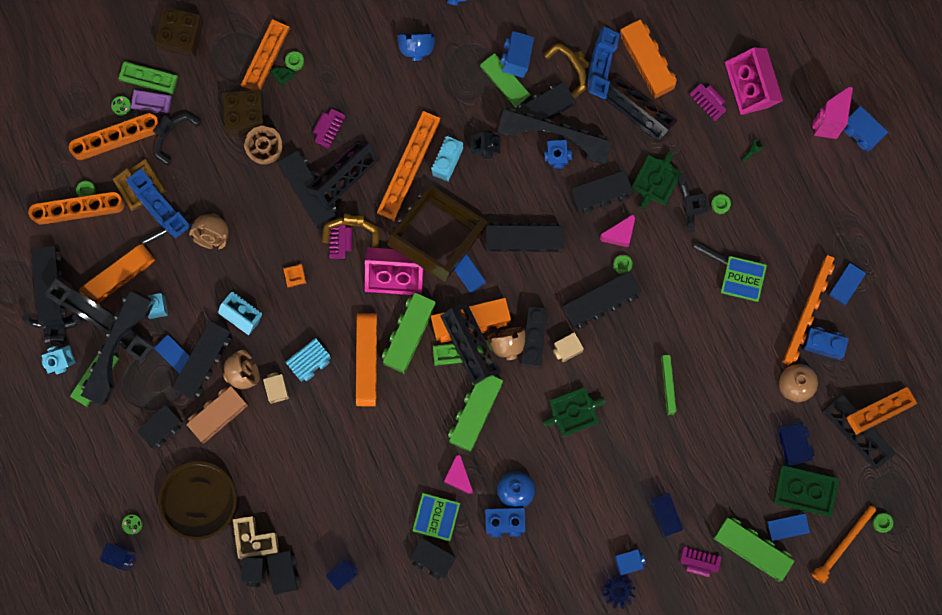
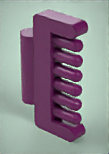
[690,84,726,121]
[312,109,345,149]
[329,225,352,259]
[680,547,722,577]

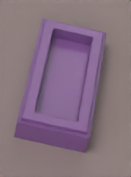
[130,90,172,115]

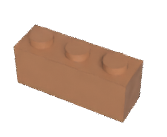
[186,387,248,443]

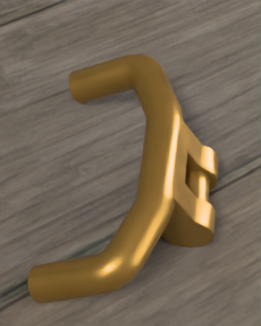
[544,43,590,99]
[322,213,380,248]

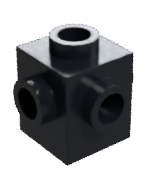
[470,130,500,159]

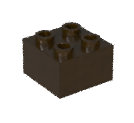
[155,7,204,57]
[222,90,265,135]

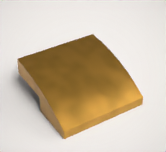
[113,159,167,211]

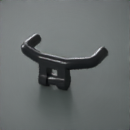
[153,112,201,166]
[679,175,709,233]
[22,313,83,344]

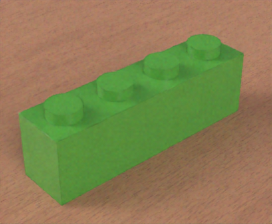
[381,293,436,374]
[448,376,503,452]
[713,517,795,582]

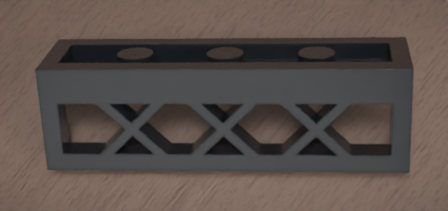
[604,75,677,143]
[306,140,378,209]
[440,303,501,385]
[823,395,896,470]

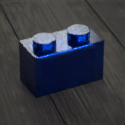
[777,422,814,467]
[649,493,683,538]
[99,542,136,571]
[325,560,359,592]

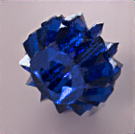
[602,576,635,609]

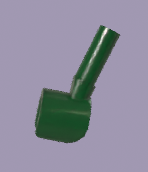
[741,138,765,162]

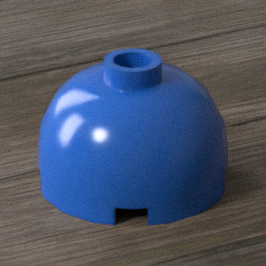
[397,33,435,61]
[497,471,535,509]

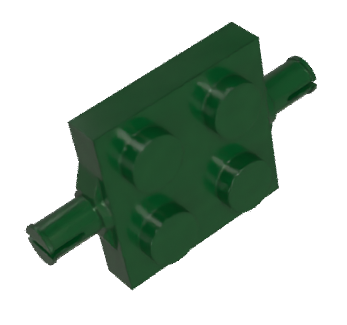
[632,151,682,210]
[542,387,606,437]

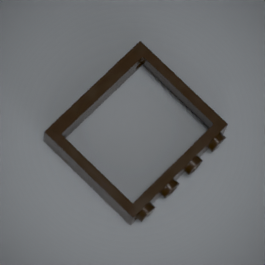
[387,185,488,282]

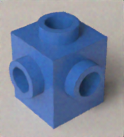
[545,140,572,169]

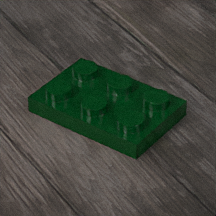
[773,465,839,517]

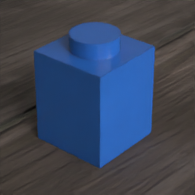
[614,550,646,575]

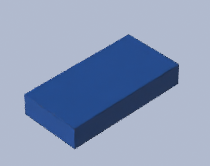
[454,254,486,294]
[829,263,866,306]
[154,335,190,373]
[767,514,810,541]

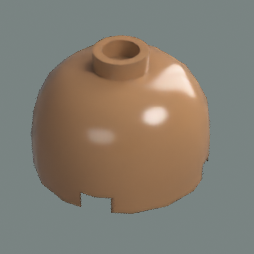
[244,126,283,165]
[189,213,229,249]
[487,327,526,360]
[223,349,260,389]
[778,364,818,403]

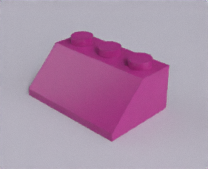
[725,48,783,115]
[812,87,853,139]
[365,247,425,296]

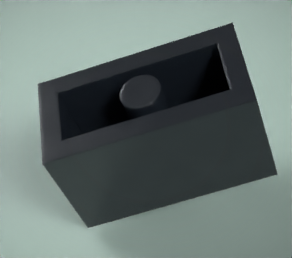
[136,405,183,450]
[410,538,456,580]
[267,551,301,595]
[241,558,267,587]

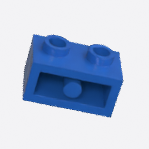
[500,31,534,78]
[843,106,888,152]
[803,327,849,360]
[485,508,525,537]

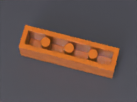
[620,19,677,99]
[431,298,511,343]

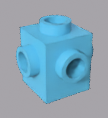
[41,345,76,374]

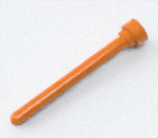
[811,505,876,584]

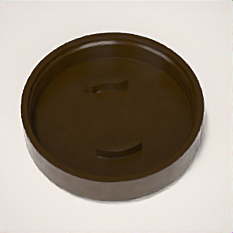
[158,461,238,540]

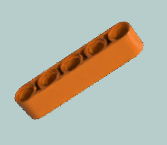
[69,113,160,160]
[28,192,125,224]
[79,244,155,303]
[356,313,377,406]

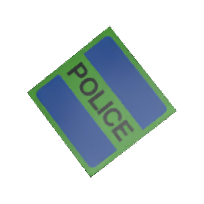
[721,256,767,302]
[413,493,460,541]

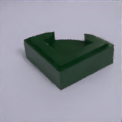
[270,67,297,87]

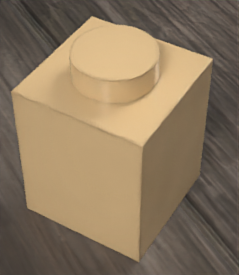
[552,332,584,362]
[263,373,289,404]

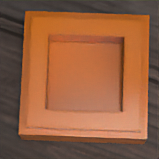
[283,264,306,288]

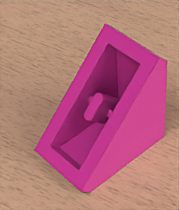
[600,215,635,247]
[444,455,473,494]

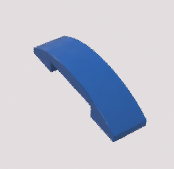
[587,27,620,99]
[126,169,191,238]

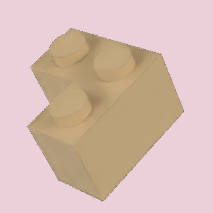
[233,516,280,560]

